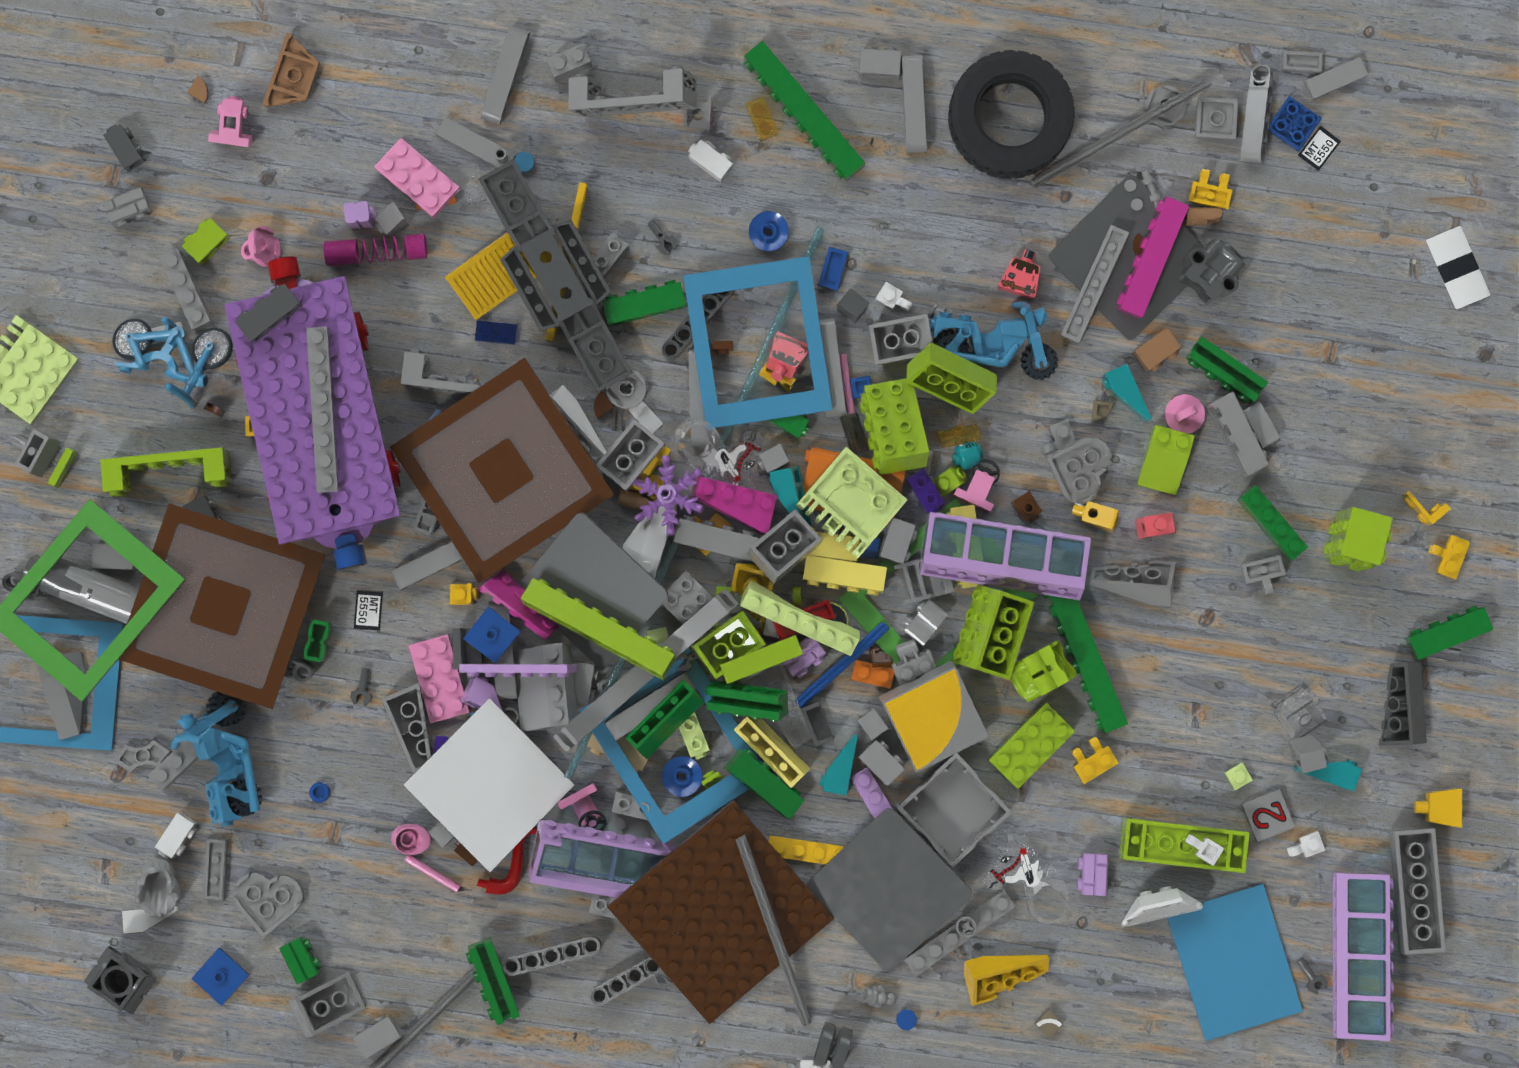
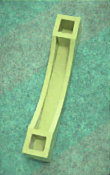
[740,581,860,656]

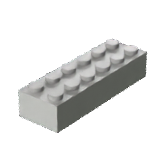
[1389,827,1446,955]

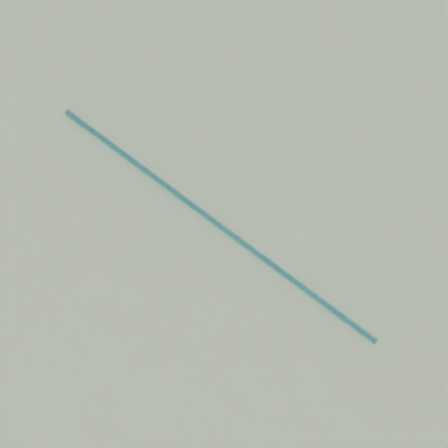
[564,227,824,780]

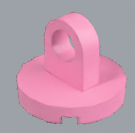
[241,226,281,267]
[1164,394,1205,434]

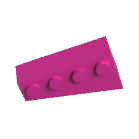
[690,476,777,535]

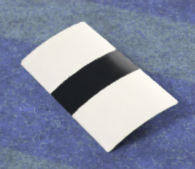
[1426,226,1490,309]

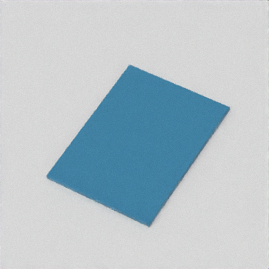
[1167,884,1303,1041]

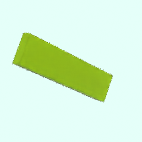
[720,635,803,684]

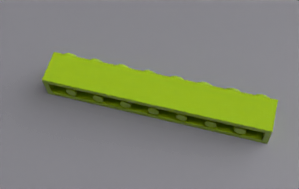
[520,578,676,680]

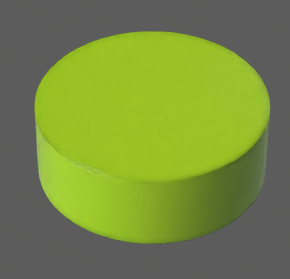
[792,586,803,606]

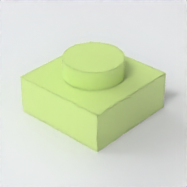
[1224,763,1253,790]

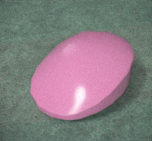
[391,824,431,855]

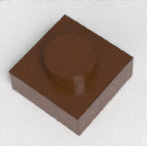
[713,341,733,355]

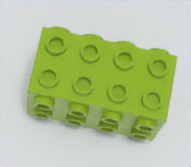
[859,378,929,475]
[1323,507,1393,572]
[953,585,1035,680]

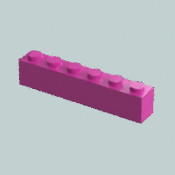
[1116,196,1189,319]

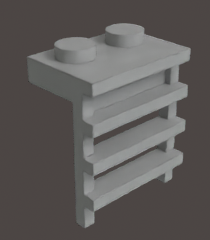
[894,552,956,605]

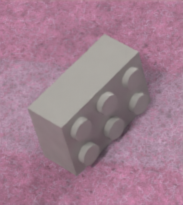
[747,510,822,584]

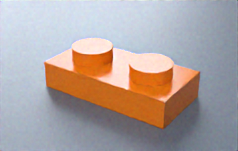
[851,660,894,689]

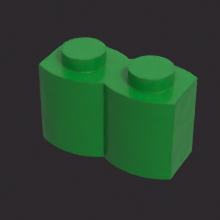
[304,620,332,663]

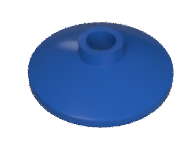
[749,211,789,251]
[662,756,702,797]

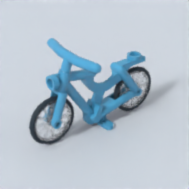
[112,317,233,408]

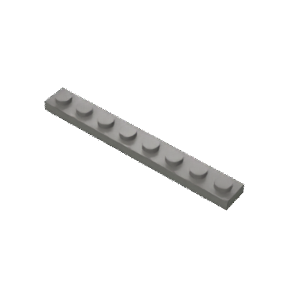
[306,327,339,493]

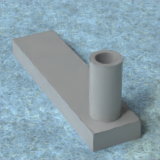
[436,117,516,168]

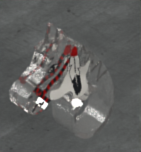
[674,419,764,490]
[984,833,1070,924]

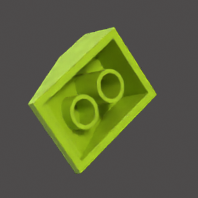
[1137,425,1195,496]
[691,611,766,679]

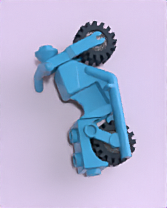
[930,301,1058,380]
[170,692,262,827]

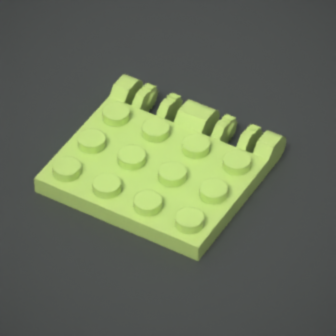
[0,315,80,425]
[796,447,907,558]

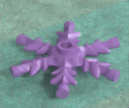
[633,455,705,536]

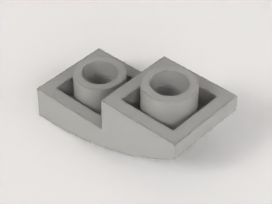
[1243,402,1281,449]

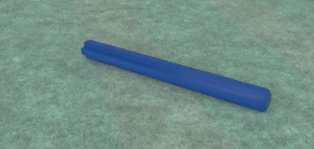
[794,622,889,709]

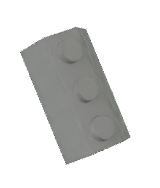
[596,419,665,491]

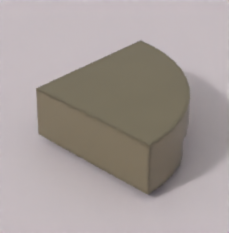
[1091,400,1114,421]

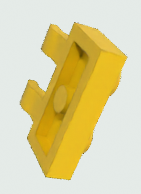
[1188,168,1232,210]
[1071,736,1119,784]

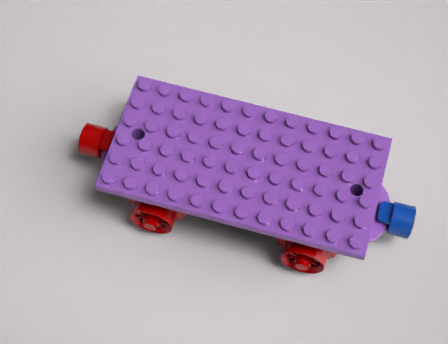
[224,256,401,571]

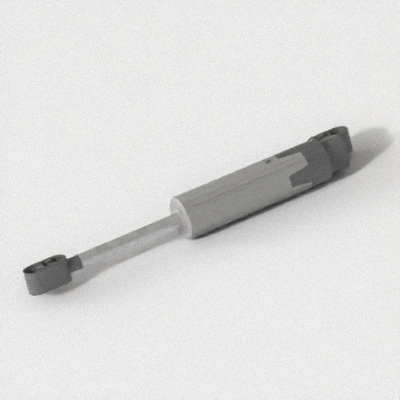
[2,555,315,683]

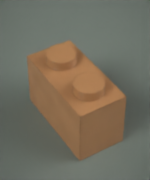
[1132,328,1181,373]

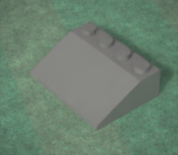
[514,643,577,732]

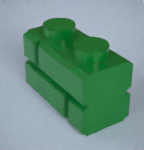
[279,936,322,985]

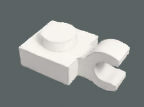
[876,282,912,312]
[1287,831,1325,858]
[1185,834,1224,866]

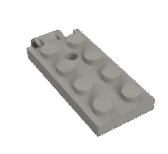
[891,639,936,686]

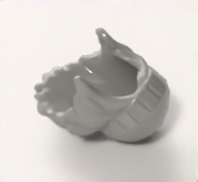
[134,858,181,917]

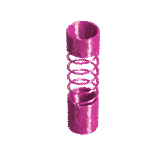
[323,233,427,267]

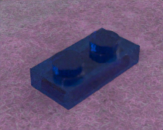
[475,320,517,345]

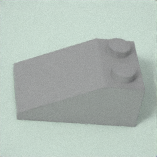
[869,314,933,366]
[288,971,366,1037]

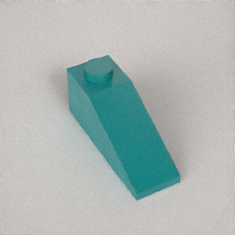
[1102,364,1152,422]
[769,465,811,525]
[819,735,858,796]
[1293,759,1362,791]

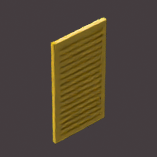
[445,232,552,320]

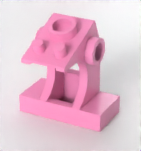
[208,96,253,147]

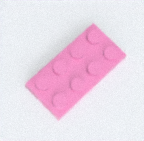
[374,138,461,219]
[409,634,470,724]

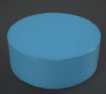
[514,152,535,173]

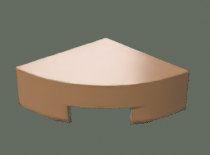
[187,76,208,104]

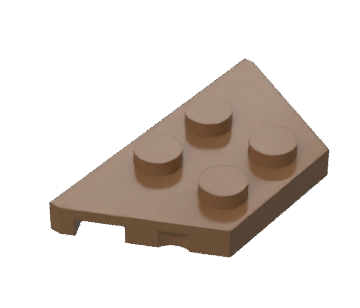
[262,32,320,107]

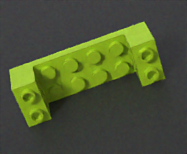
[100,447,232,498]
[1119,817,1250,873]

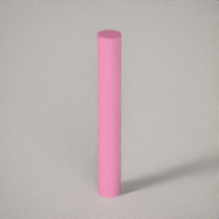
[839,354,855,414]
[405,855,461,892]

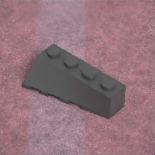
[1379,662,1427,746]

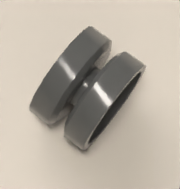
[813,1021,853,1068]

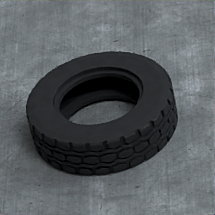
[948,50,1075,179]

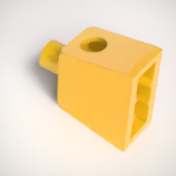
[1072,501,1120,534]
[1414,788,1462,828]

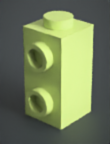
[679,712,710,760]

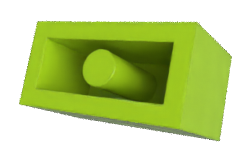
[182,218,231,266]

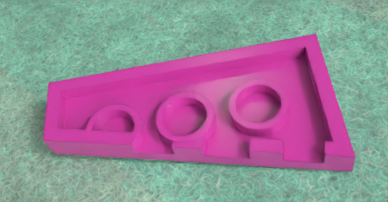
[478,569,559,640]

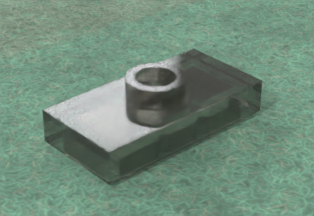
[839,413,870,455]

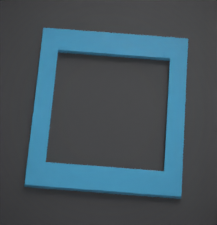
[683,256,833,429]
[0,615,124,751]
[579,648,761,844]

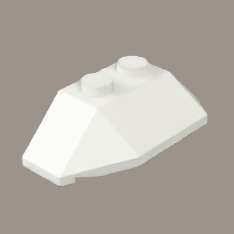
[1121,886,1203,928]

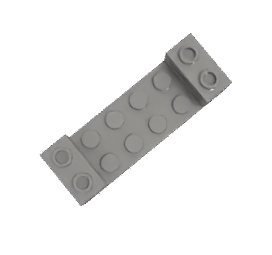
[568,66,697,117]
[401,349,518,396]
[589,791,657,919]

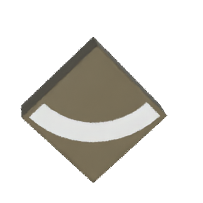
[1034,1009,1063,1038]

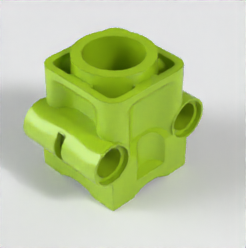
[1011,640,1078,703]

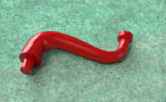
[477,826,537,895]

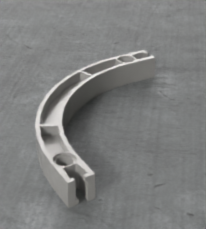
[553,588,738,752]

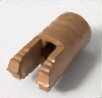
[1185,207,1223,226]
[617,488,654,510]

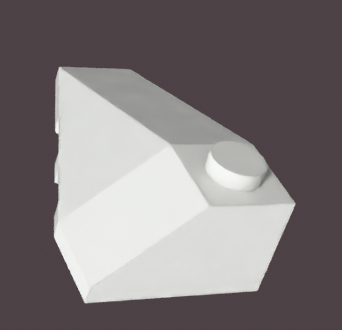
[550,385,606,465]
[622,495,678,578]

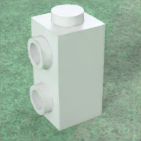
[688,140,733,183]
[155,812,198,859]

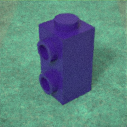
[906,469,945,514]

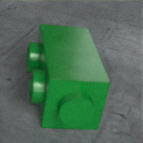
[766,414,811,440]

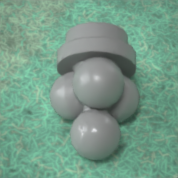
[863,985,897,1008]

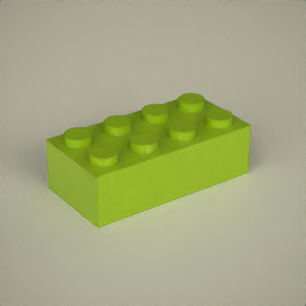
[907,342,997,414]
[987,702,1075,789]

